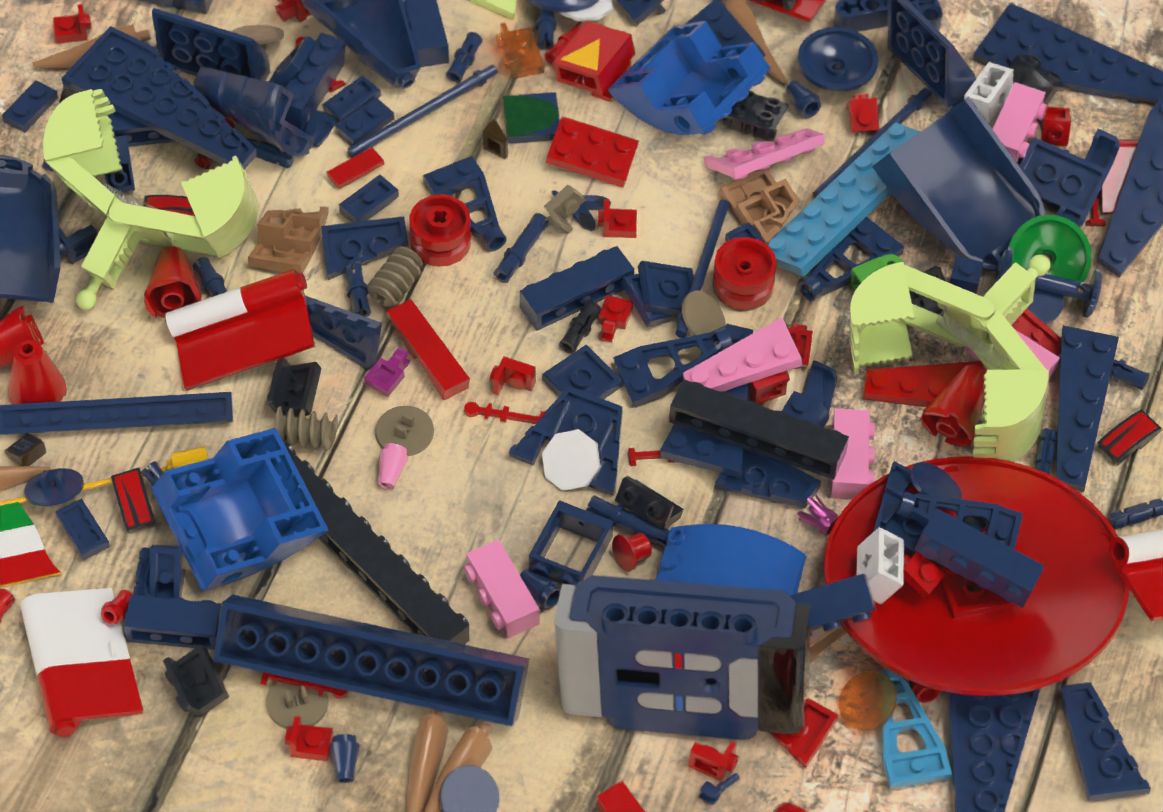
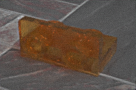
[496,22,544,79]

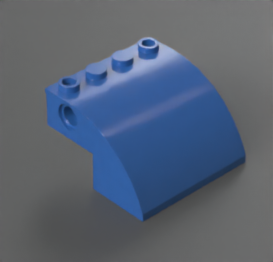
[608,21,771,135]
[151,428,328,592]
[656,524,806,595]

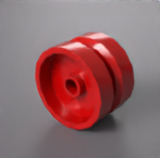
[409,194,471,267]
[712,237,777,310]

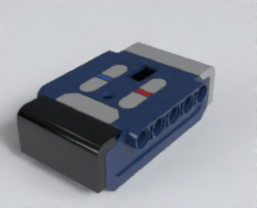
[555,575,810,740]

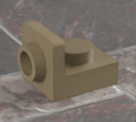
[544,184,586,233]

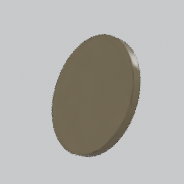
[231,25,284,51]
[682,291,726,344]
[376,406,434,456]
[266,681,329,729]

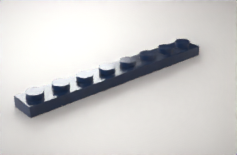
[0,392,234,435]

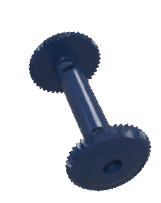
[995,248,1102,318]

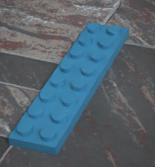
[768,122,921,277]

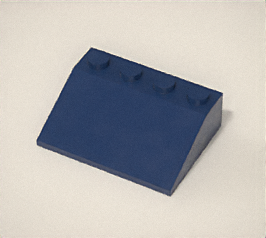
[888,0,976,108]
[151,8,271,81]

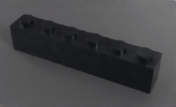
[669,379,849,480]

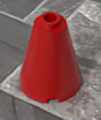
[144,246,202,322]
[0,305,47,368]
[8,340,67,404]
[920,364,987,447]

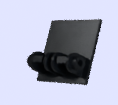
[723,90,789,141]

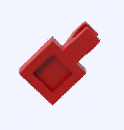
[598,295,633,343]

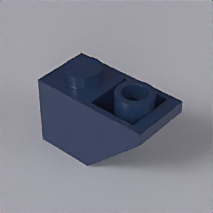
[104,135,135,193]

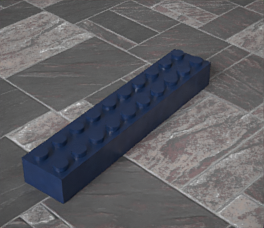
[213,594,530,727]

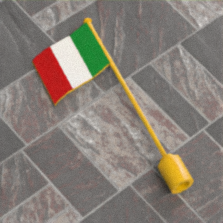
[0,446,208,588]

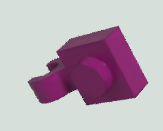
[364,347,410,397]

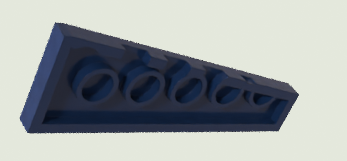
[1056,325,1119,492]

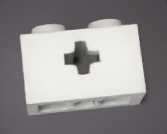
[964,62,1013,124]
[857,527,904,604]

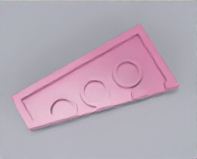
[704,128,825,179]
[683,317,802,392]

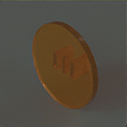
[839,671,897,731]

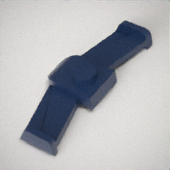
[782,361,838,428]

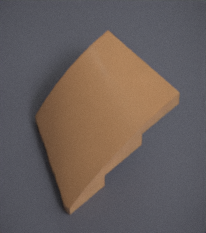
[719,169,800,245]
[248,206,329,273]

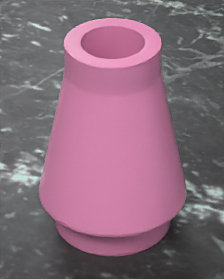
[377,443,408,489]

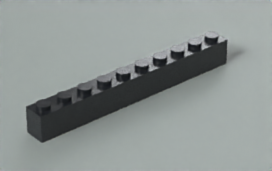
[284,442,470,644]

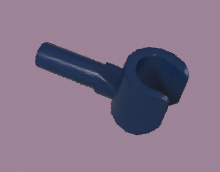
[699,773,740,805]

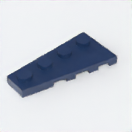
[305,295,382,370]
[1059,682,1151,802]

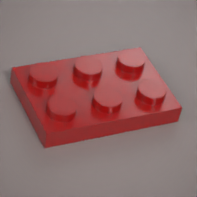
[546,116,639,188]

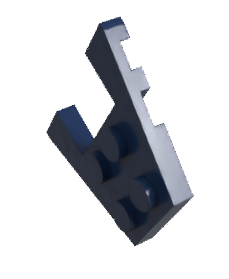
[508,387,623,496]
[873,461,988,562]

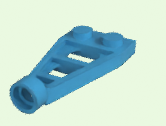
[878,668,952,789]

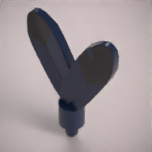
[552,190,611,231]

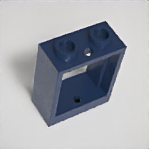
[529,500,614,586]

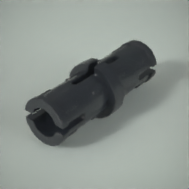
[559,300,601,354]

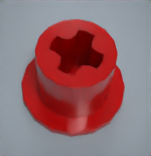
[612,533,652,572]

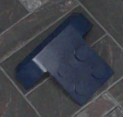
[1019,128,1120,228]

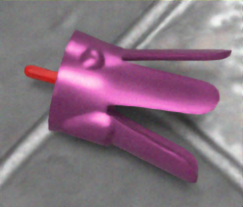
[797,494,839,536]

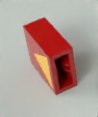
[553,21,636,95]

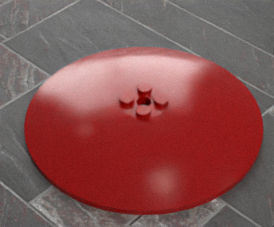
[824,456,1130,696]

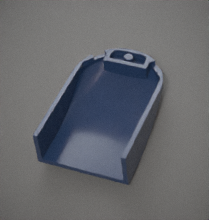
[872,97,1045,272]
[0,155,60,303]

